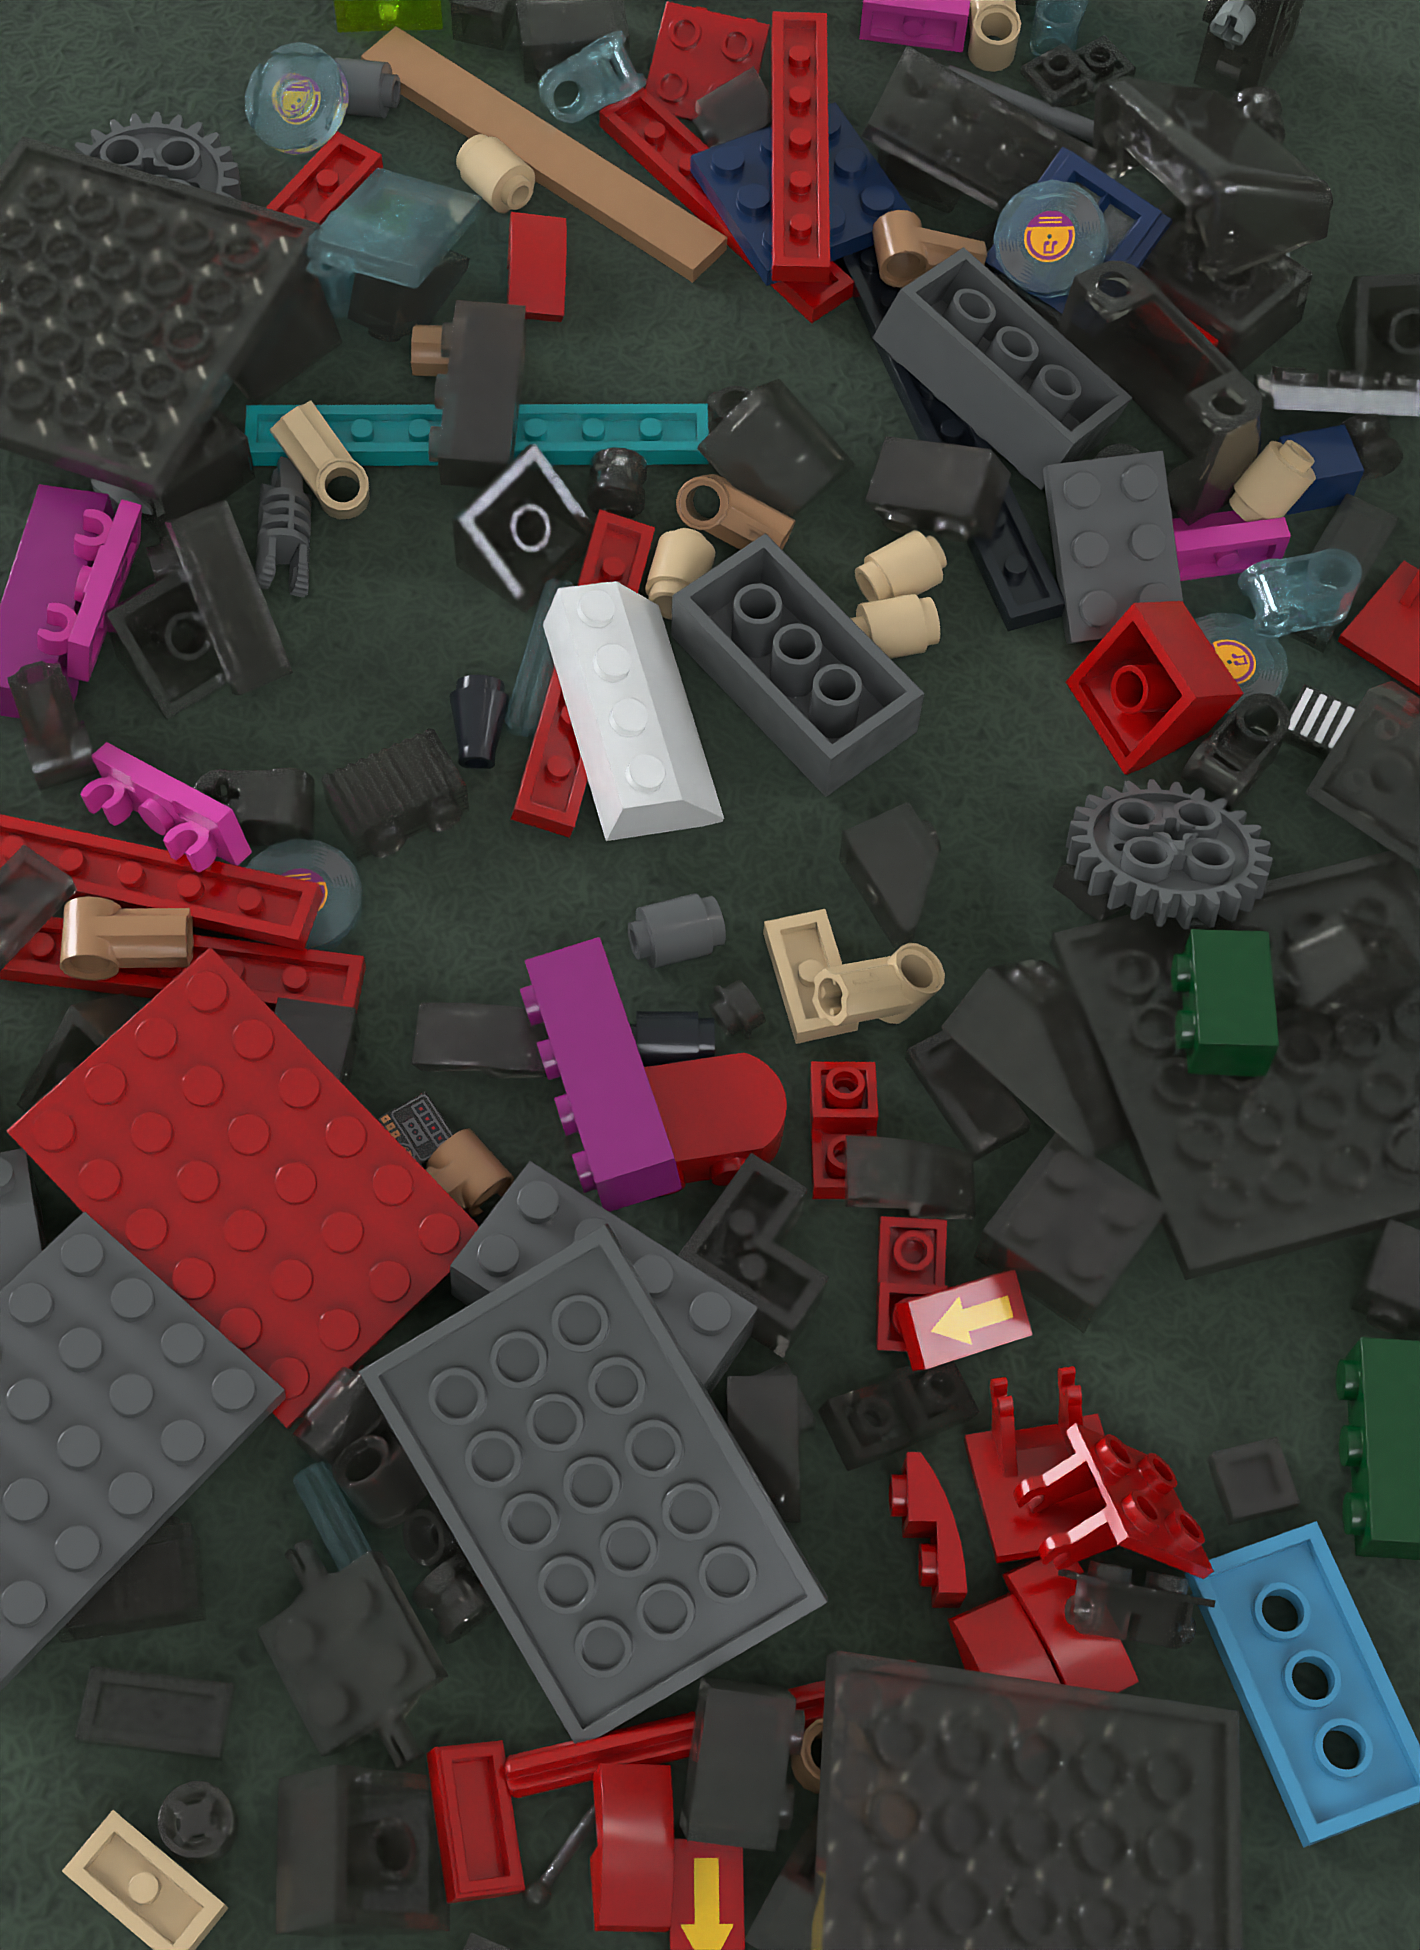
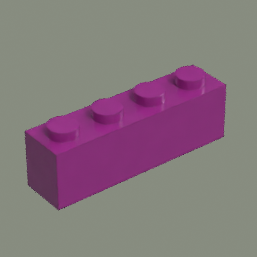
[0,484,115,724]
[520,937,682,1212]

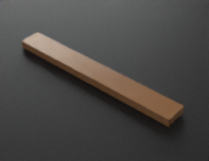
[361,26,727,283]

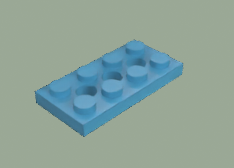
[1184,1521,1420,1848]

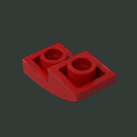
[506,212,567,322]
[810,1062,880,1199]
[876,1216,947,1352]
[889,1452,967,1608]
[1002,1556,1139,1713]
[947,1593,1080,1763]
[590,1763,674,1932]

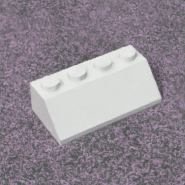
[543,581,724,841]

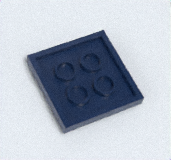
[690,102,913,286]

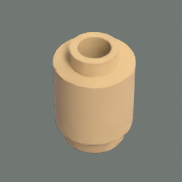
[456,134,535,213]
[1229,440,1316,522]
[645,528,715,620]
[855,530,947,602]
[850,594,940,659]

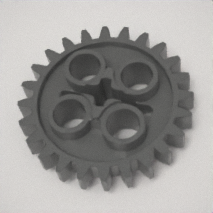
[58,112,242,267]
[1065,779,1273,929]

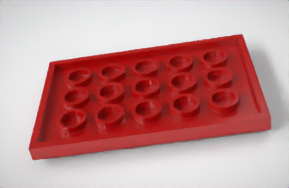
[7,947,480,1429]

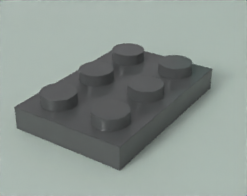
[1042,451,1183,644]

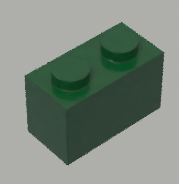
[1171,929,1279,1077]

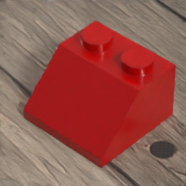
[1066,601,1244,775]

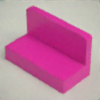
[859,0,971,52]
[1172,511,1291,581]

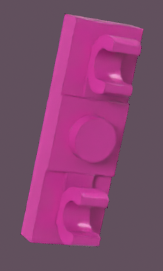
[37,499,142,682]
[80,742,252,872]

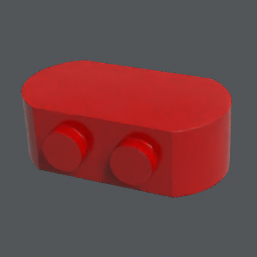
[644,1053,787,1196]

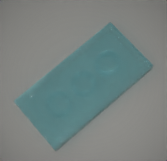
[307,168,482,289]

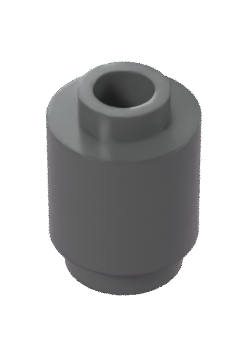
[317,57,401,118]
[628,893,726,969]

